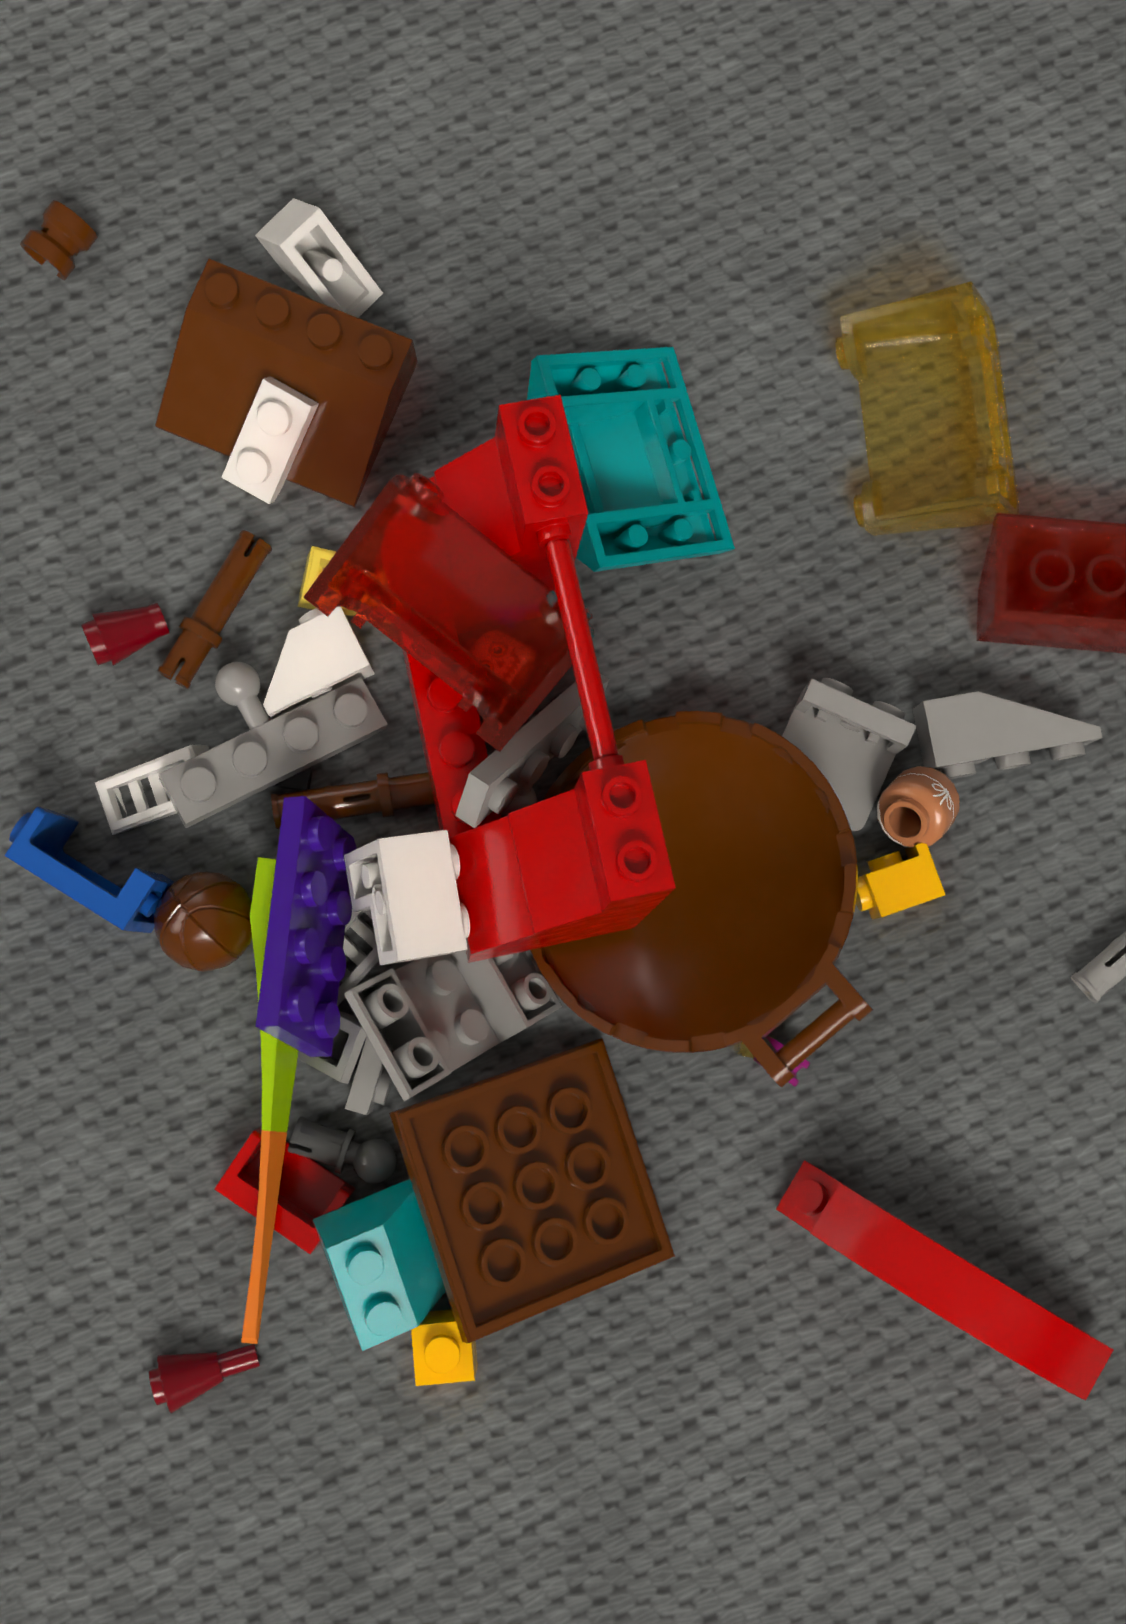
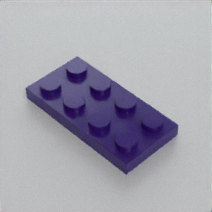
[255,796,357,1057]

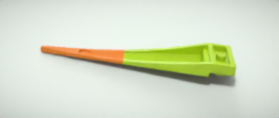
[241,857,299,1344]

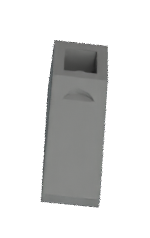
[913,691,1103,780]

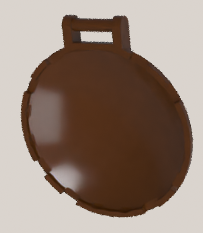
[531,711,873,1087]

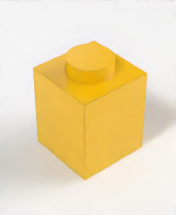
[411,1309,478,1386]

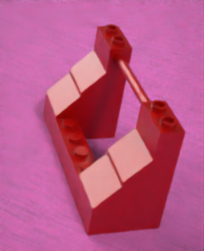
[377,395,676,963]

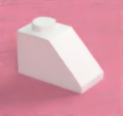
[255,198,383,318]
[263,605,375,719]

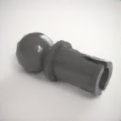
[288,1117,397,1184]

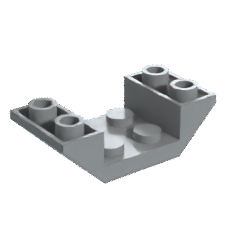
[344,950,562,1101]

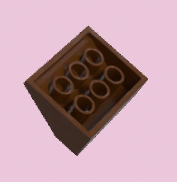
[155,259,418,508]

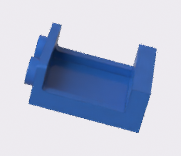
[4,806,174,933]

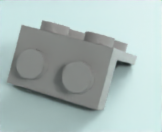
[782,678,916,832]

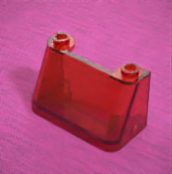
[303,473,595,752]

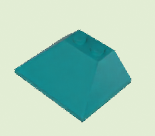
[527,347,735,572]

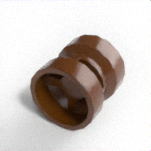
[20,200,98,281]

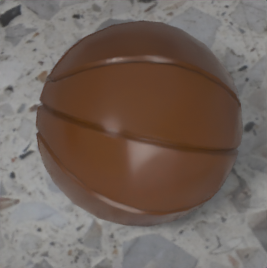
[154,871,252,972]

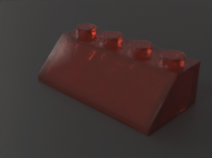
[976,513,1126,654]

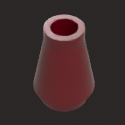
[81,603,170,666]

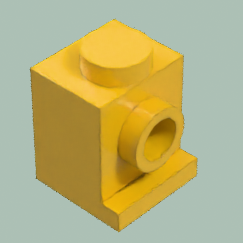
[856,843,946,919]

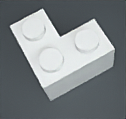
[344,830,470,965]

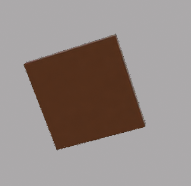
[389,1038,675,1343]

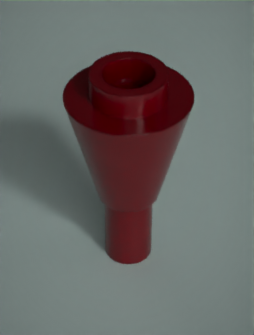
[149,1344,260,1414]

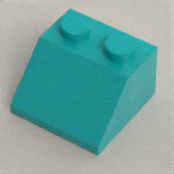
[313,1179,446,1351]

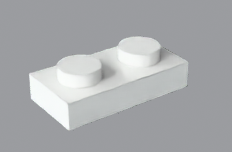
[221,376,319,504]

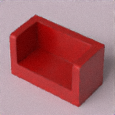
[214,1126,356,1254]

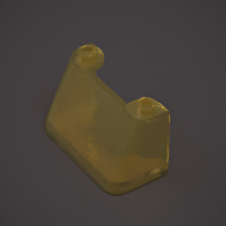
[835,281,1019,536]

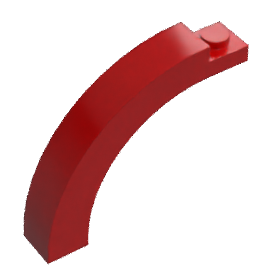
[776,1160,1114,1401]

